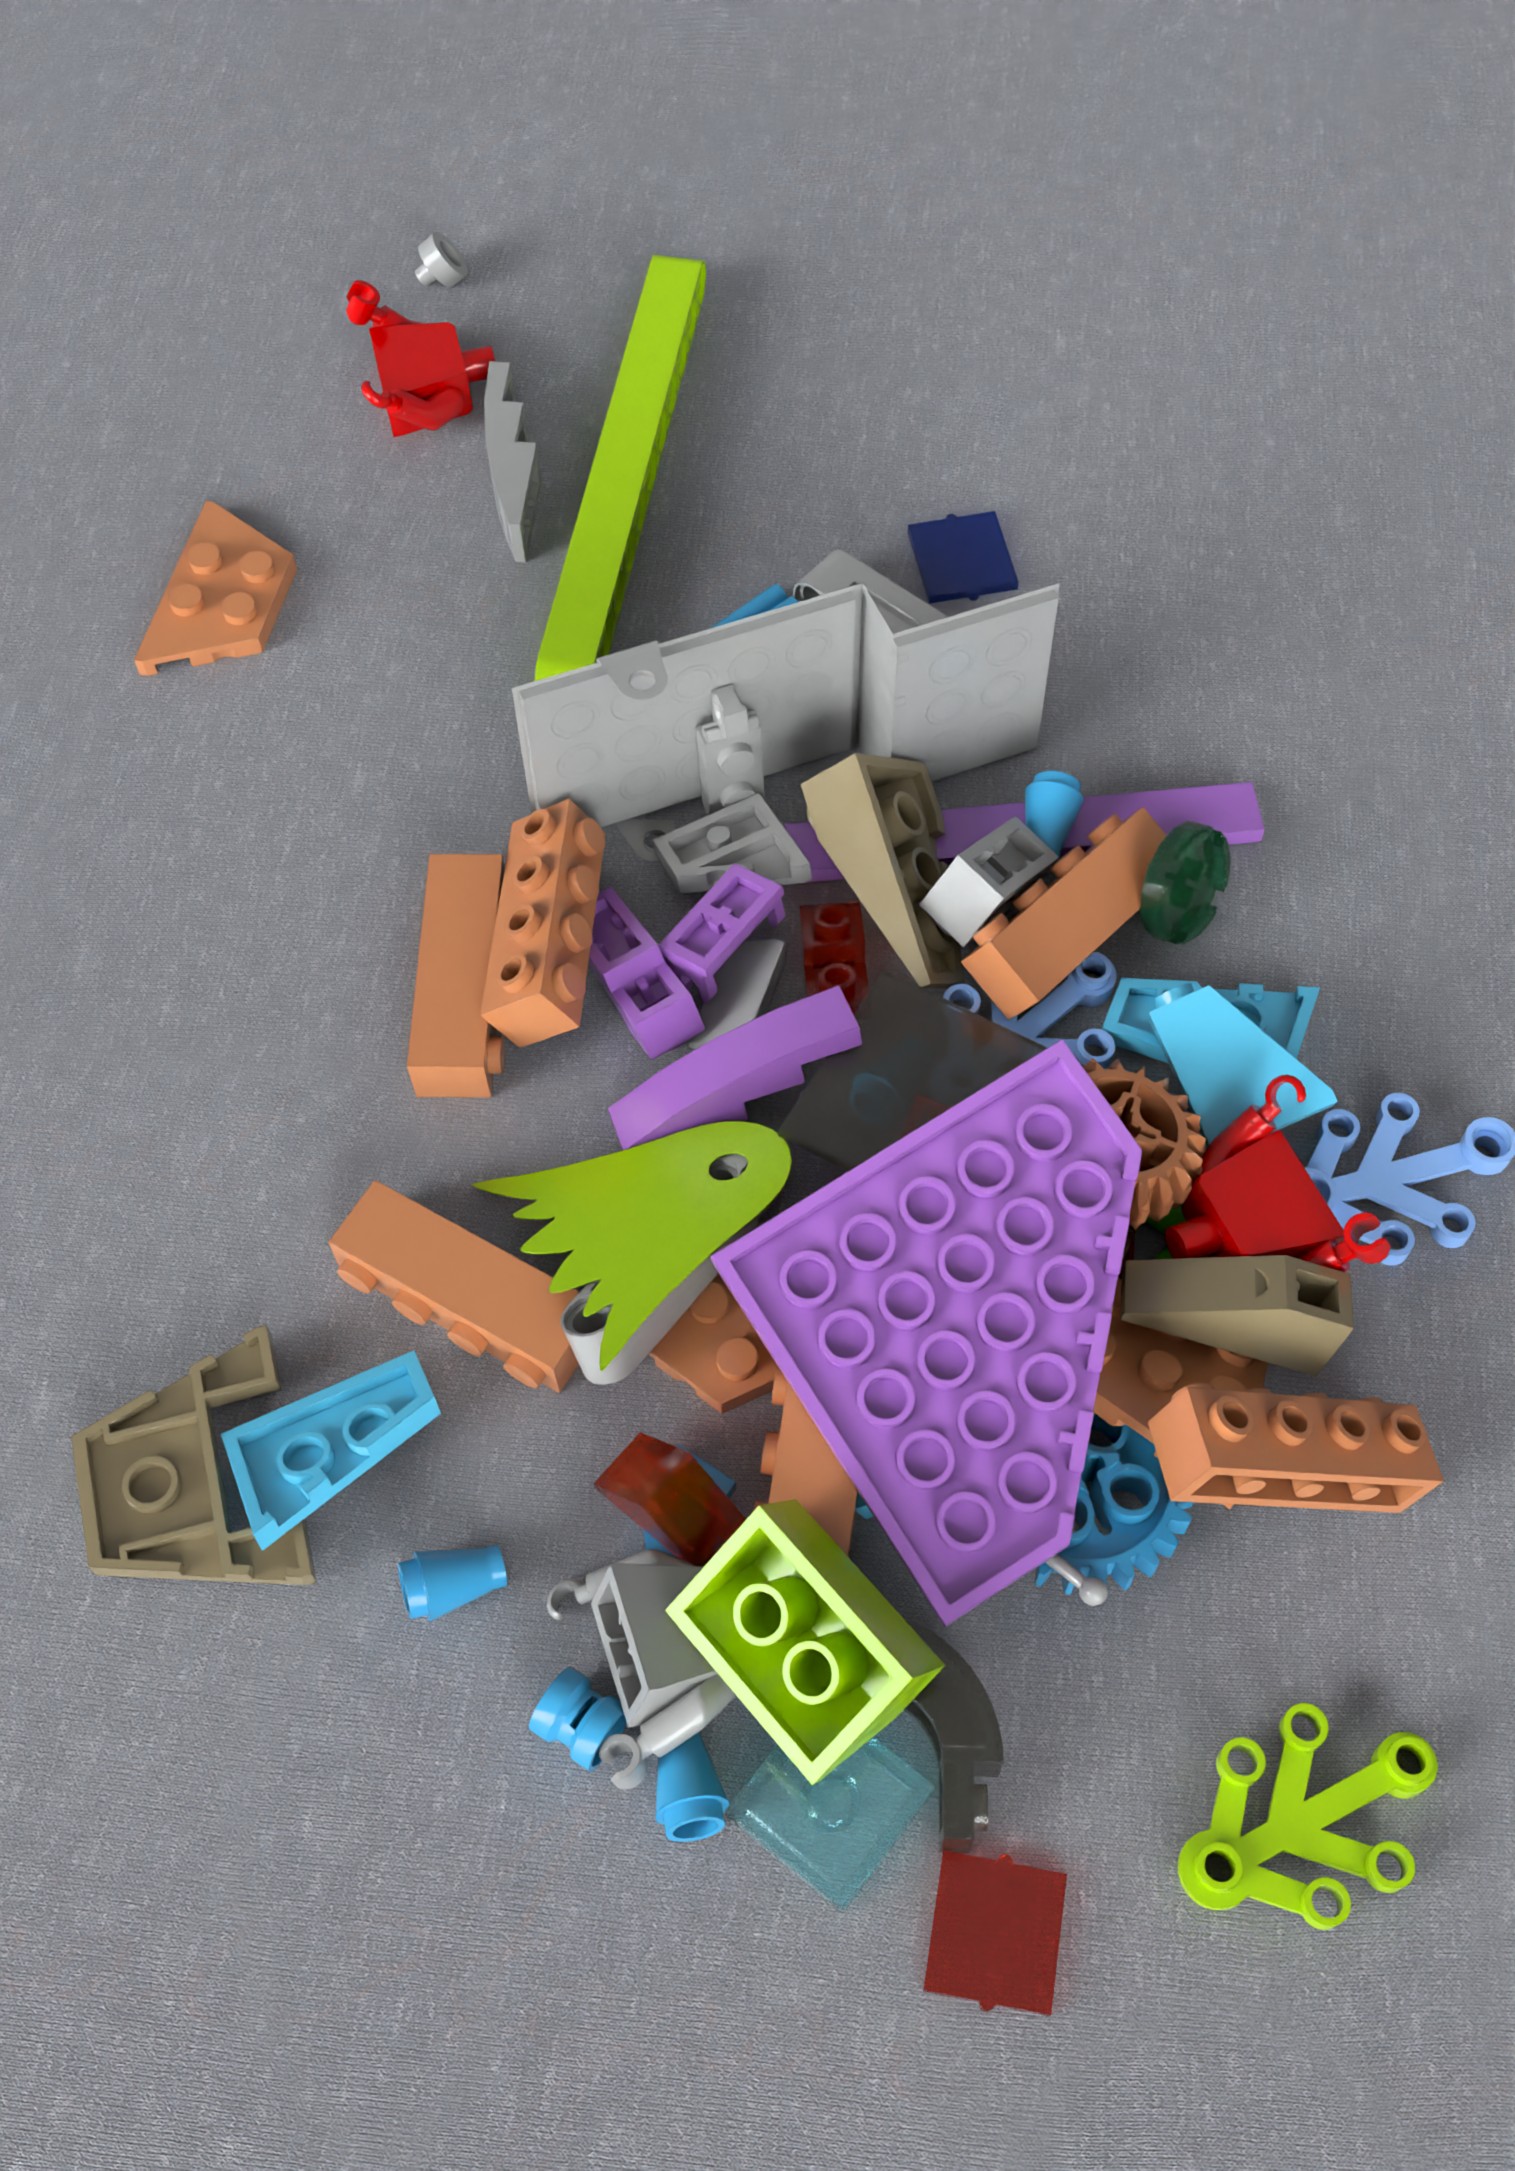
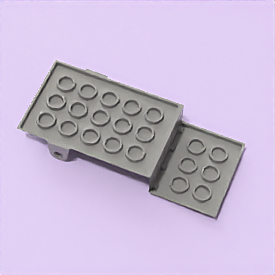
[512,583,1060,861]

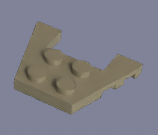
[71,1325,317,1585]

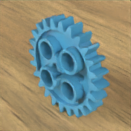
[1035,1413,1193,1595]

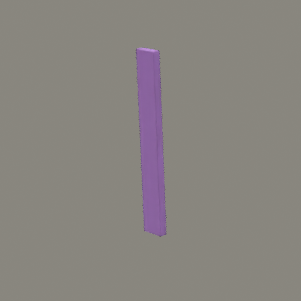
[784,782,1265,883]

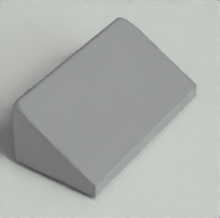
[688,939,786,1049]

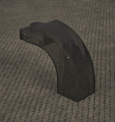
[903,1617,1004,1853]

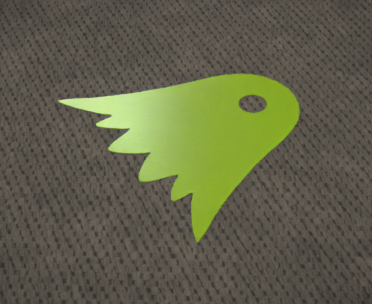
[472,1121,792,1371]

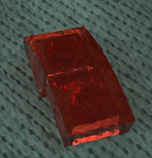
[799,902,871,1023]

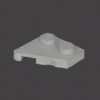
[652,793,812,893]

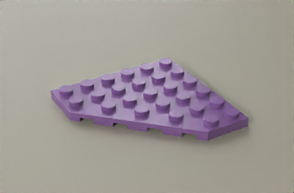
[711,1039,1142,1628]

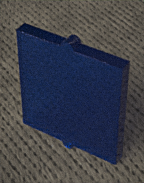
[907,511,1019,604]

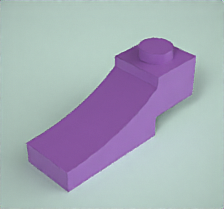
[588,887,706,1061]

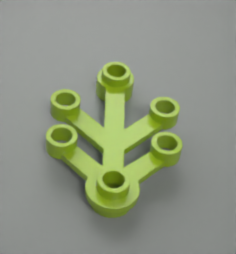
[1177,1703,1438,1930]

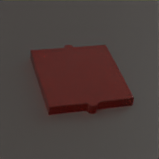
[923,1850,1067,2017]

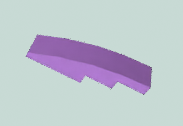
[608,986,862,1150]

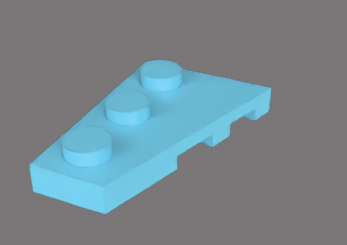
[1102,978,1320,1064]
[221,1350,441,1551]

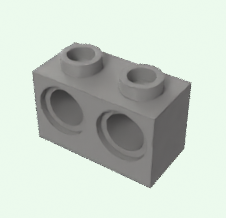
[919,816,1060,947]

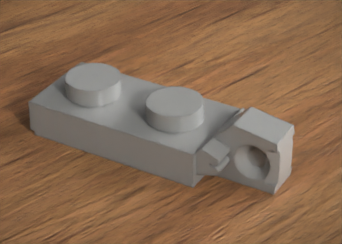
[696,684,765,815]

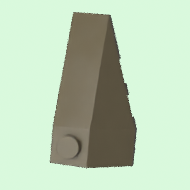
[800,753,965,988]

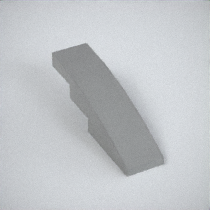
[484,361,542,563]

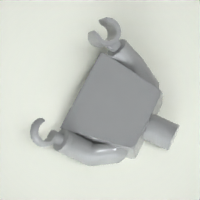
[547,1549,735,1790]

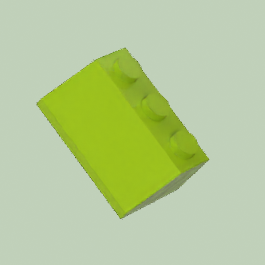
[665,1499,945,1785]

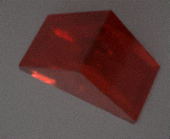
[593,1432,746,1567]

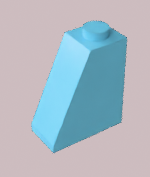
[1148,983,1338,1148]

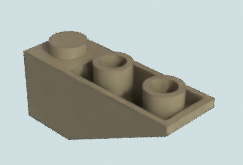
[1120,1255,1354,1376]

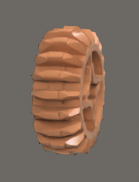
[1083,1058,1206,1230]

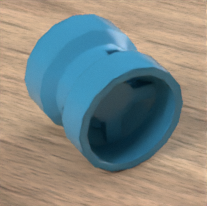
[529,1666,627,1772]

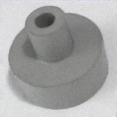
[415,232,468,288]

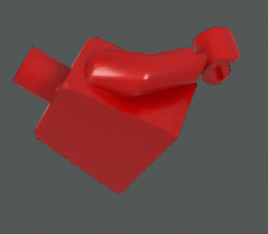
[346,280,495,437]
[1165,1074,1390,1272]

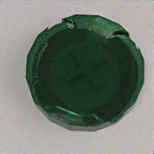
[1141,821,1231,945]

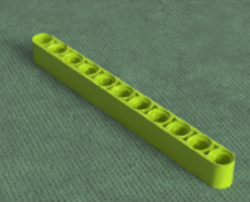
[534,254,706,681]

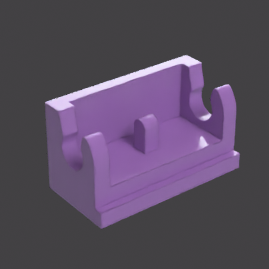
[658,863,785,1003]

